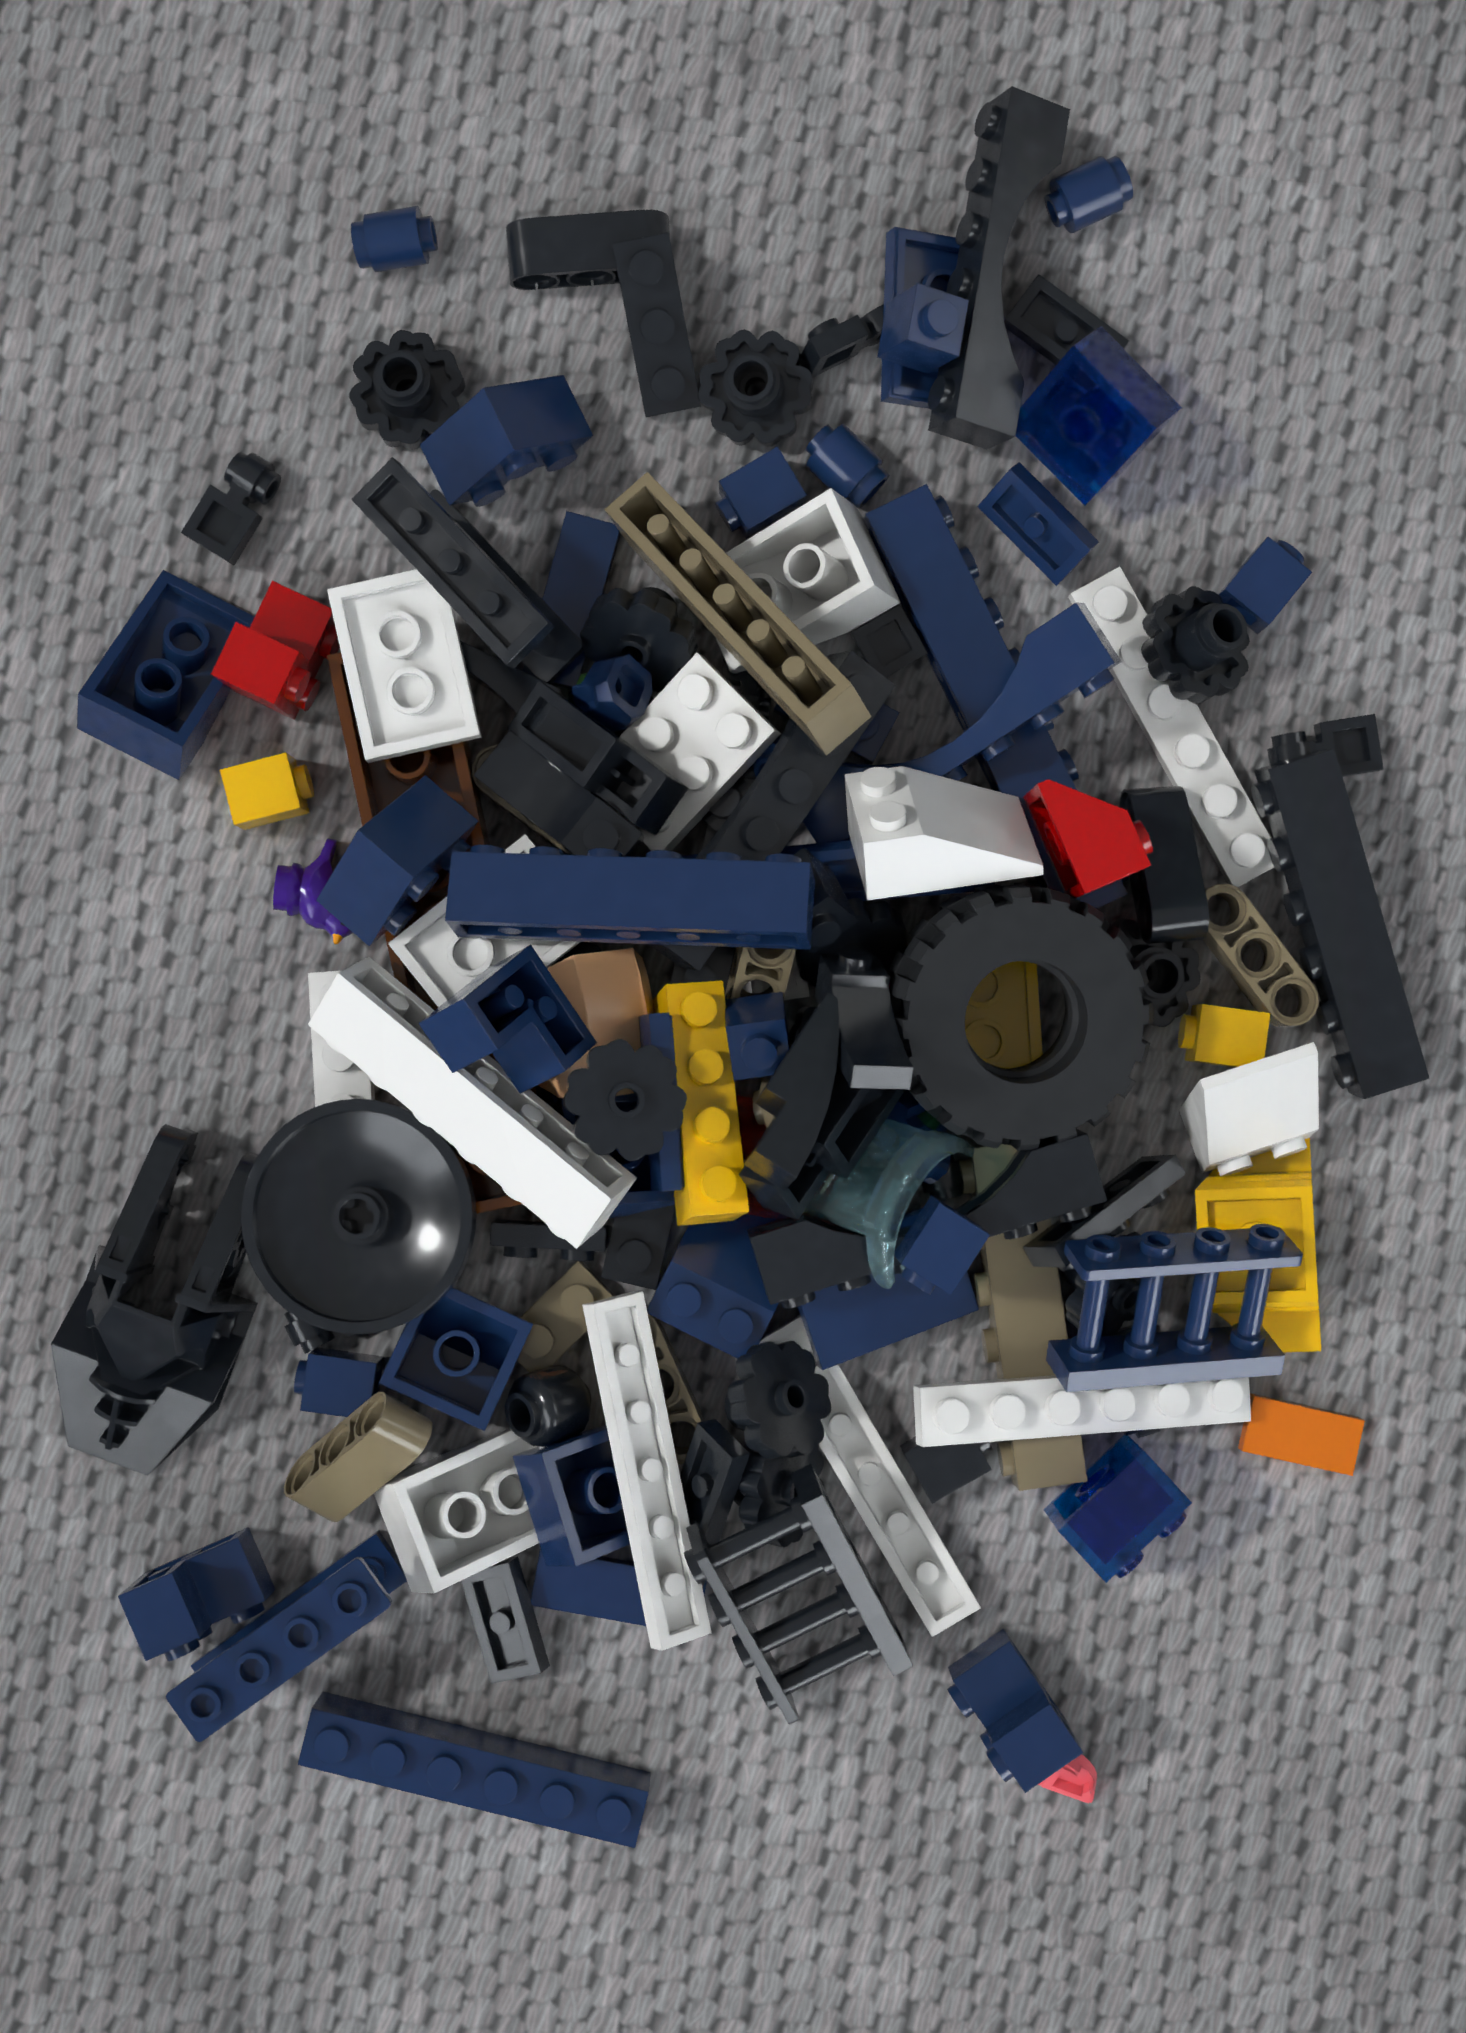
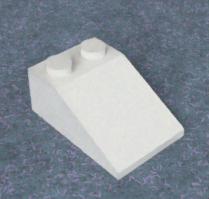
[716,488,901,674]
[845,766,1043,900]
[1179,1042,1319,1177]
[374,1428,539,1593]

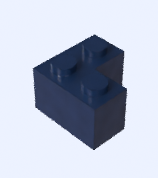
[420,375,593,507]
[316,775,479,947]
[418,944,597,1094]
[118,1527,275,1661]
[947,1628,1083,1793]

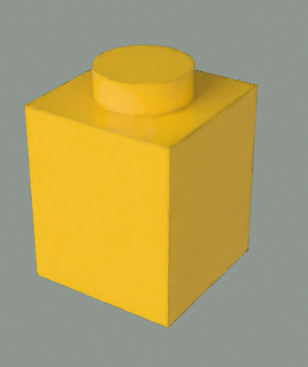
[220,753,314,830]
[1178,1004,1270,1068]

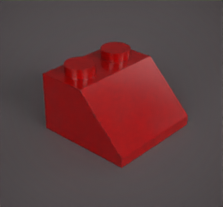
[1023,779,1153,899]

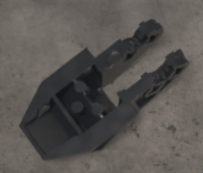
[51,1124,258,1476]

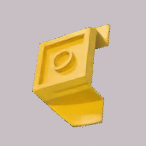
[1195,1138,1321,1353]

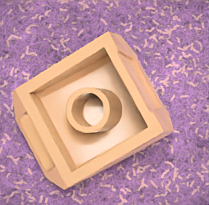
[538,948,654,1099]

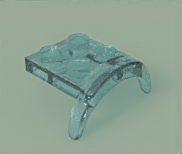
[804,1119,975,1289]

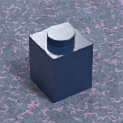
[877,283,969,374]
[715,446,807,540]
[1218,536,1312,635]
[725,992,790,1080]
[893,1195,990,1295]
[294,1347,384,1417]

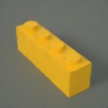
[653,981,749,1226]

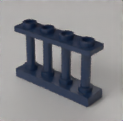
[1046,1224,1303,1392]
[166,1530,407,1742]

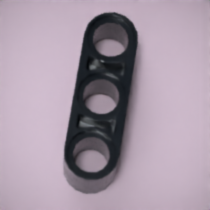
[506,210,670,290]
[1119,786,1209,944]

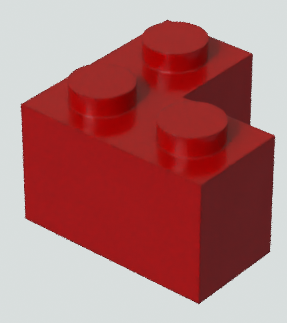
[211,580,340,720]

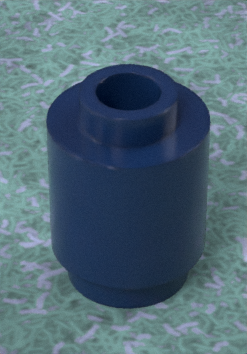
[1044,156,1133,233]
[351,206,438,272]
[805,424,890,509]

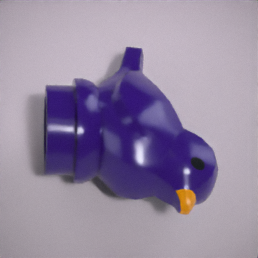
[273,838,353,944]

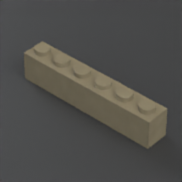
[604,472,872,756]
[959,1144,1087,1491]

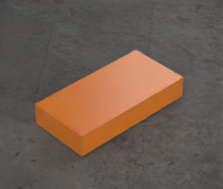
[1238,1393,1365,1476]

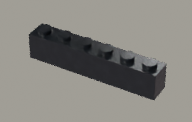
[1252,748,1430,1099]

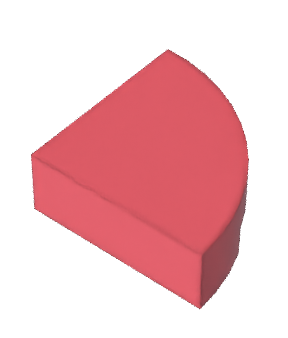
[1038,1754,1097,1804]

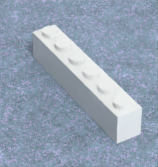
[308,957,637,1249]

